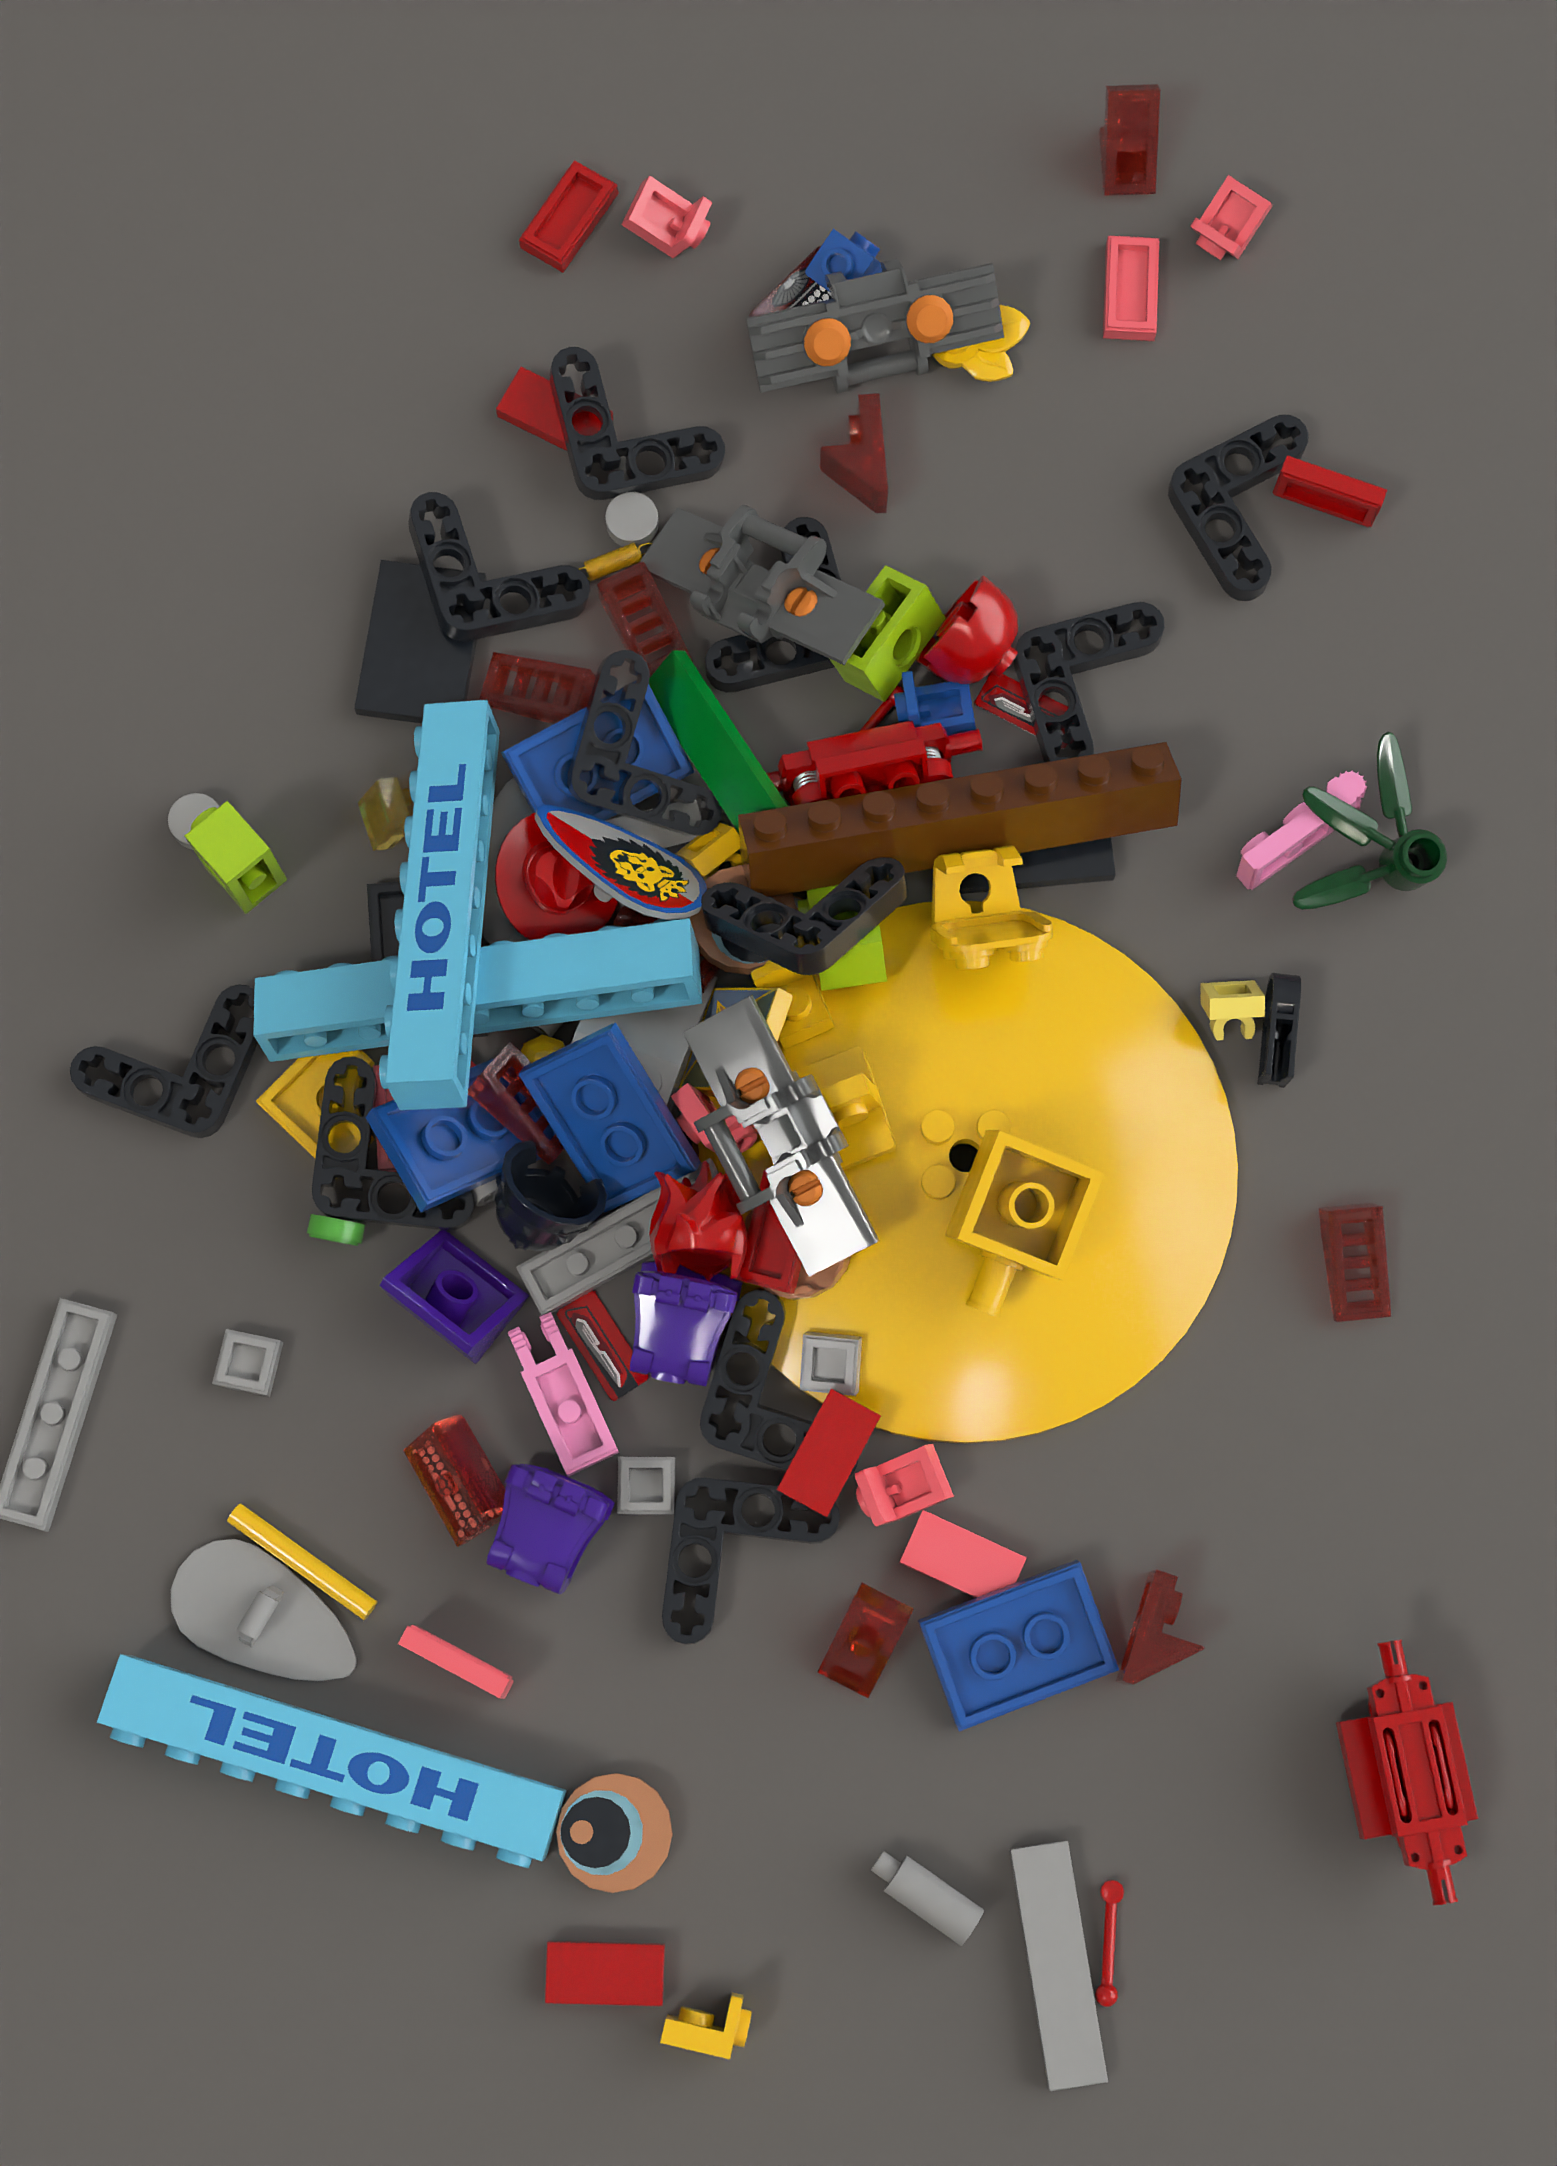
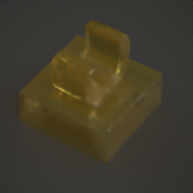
[358,777,413,851]

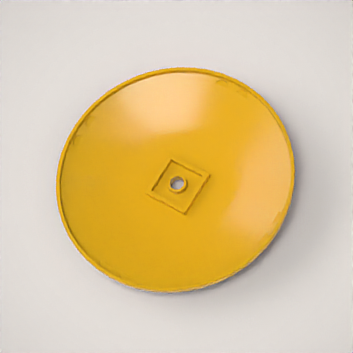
[698,900,1238,1444]

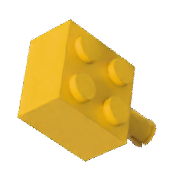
[945,1130,1105,1318]

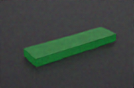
[649,650,788,833]

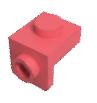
[1190,175,1273,260]
[621,176,712,258]
[671,1083,759,1153]
[855,1444,954,1527]

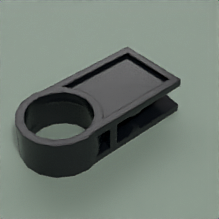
[1257,973,1301,1088]

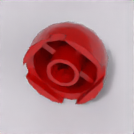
[916,576,1018,684]

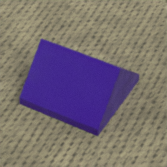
[379,1230,529,1364]

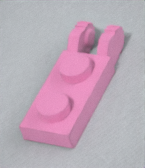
[1236,770,1367,890]
[508,1312,619,1476]

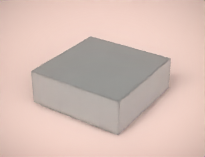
[212,1329,283,1397]
[800,1331,862,1396]
[617,1457,675,1515]

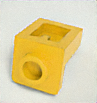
[751,960,835,1050]
[660,1992,752,2059]

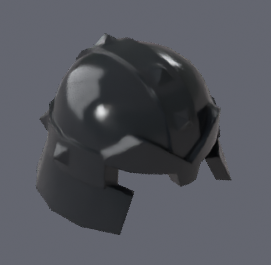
[494,1139,607,1251]

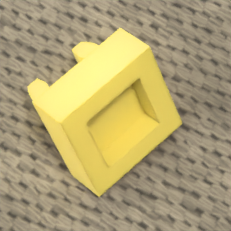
[1200,980,1265,1041]

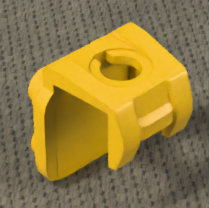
[930,845,1053,969]

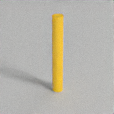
[227,1503,377,1620]

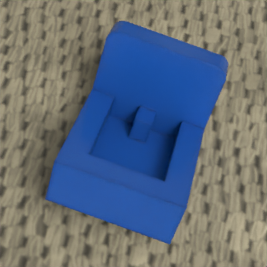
[805,228,882,292]
[894,671,976,735]

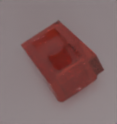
[1099,84,1160,196]
[820,393,888,513]
[1116,1569,1205,1685]
[817,1583,914,1698]

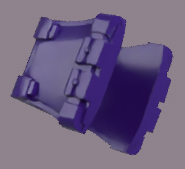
[630,1261,743,1387]
[486,1464,615,1595]

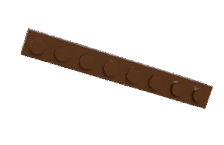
[738,742,1182,897]

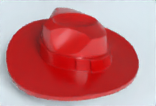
[495,812,618,940]

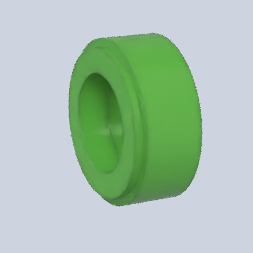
[307,1214,365,1246]

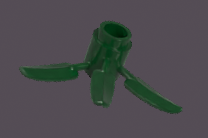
[1292,731,1447,910]

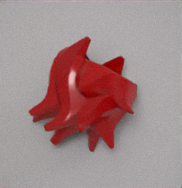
[649,1161,747,1281]

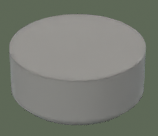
[605,492,659,548]
[168,793,219,850]

